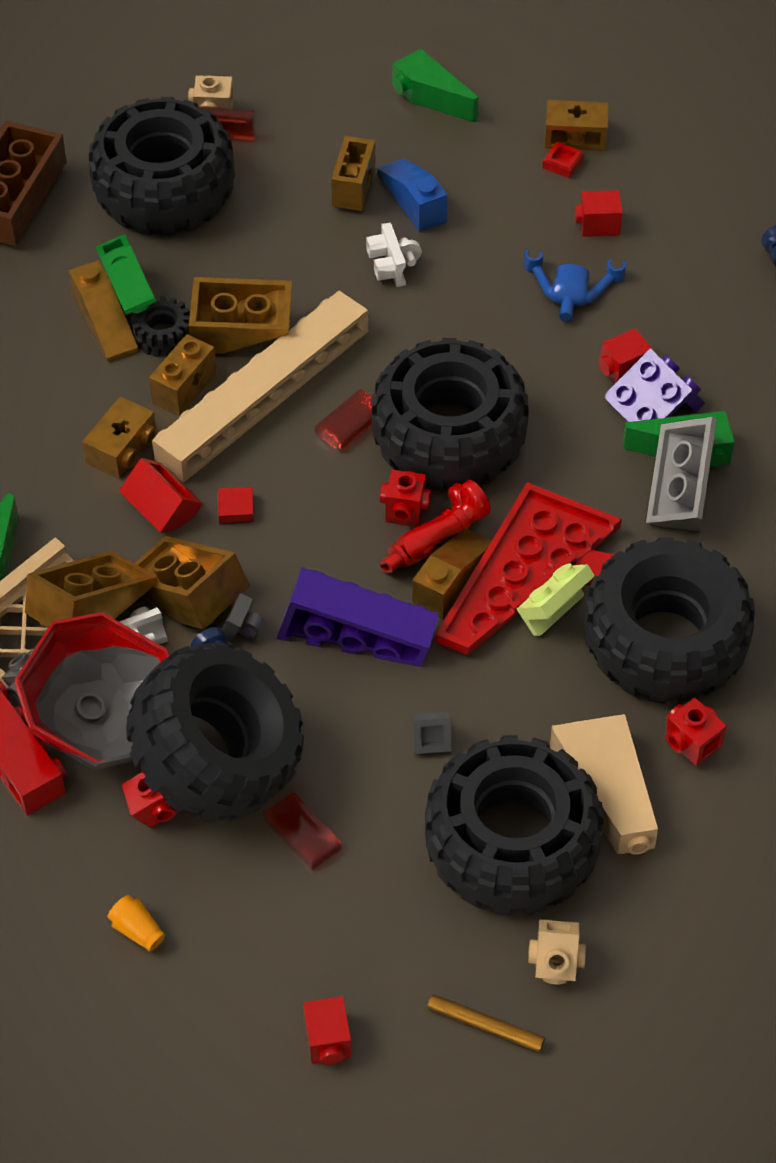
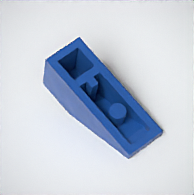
[377,158,447,232]

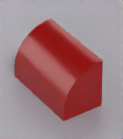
[119,458,203,533]

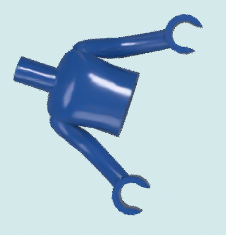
[524,250,626,322]

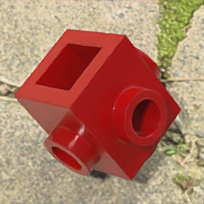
[380,470,431,527]
[665,697,727,766]
[122,772,182,828]

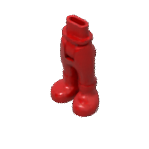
[378,480,491,573]

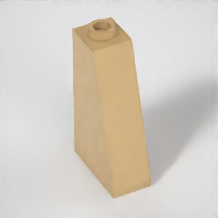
[550,714,658,854]

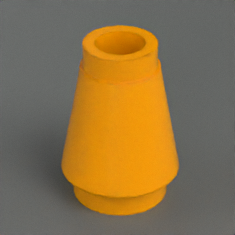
[107,894,166,952]

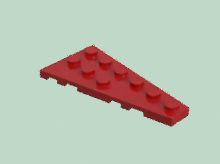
[435,482,622,656]

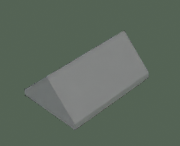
[646,417,717,532]

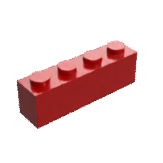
[0,681,67,816]

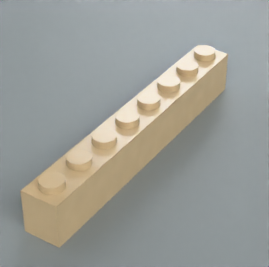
[152,291,368,483]

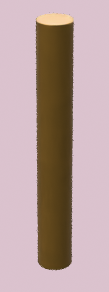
[427,994,545,1053]

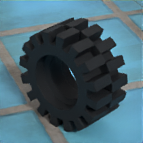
[132,296,190,357]

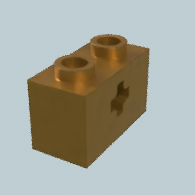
[544,100,608,151]
[331,136,376,211]
[149,334,217,417]
[82,396,157,479]

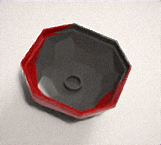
[14,612,169,770]

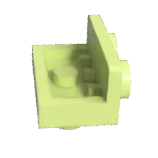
[517,564,595,636]

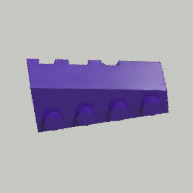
[276,567,439,667]

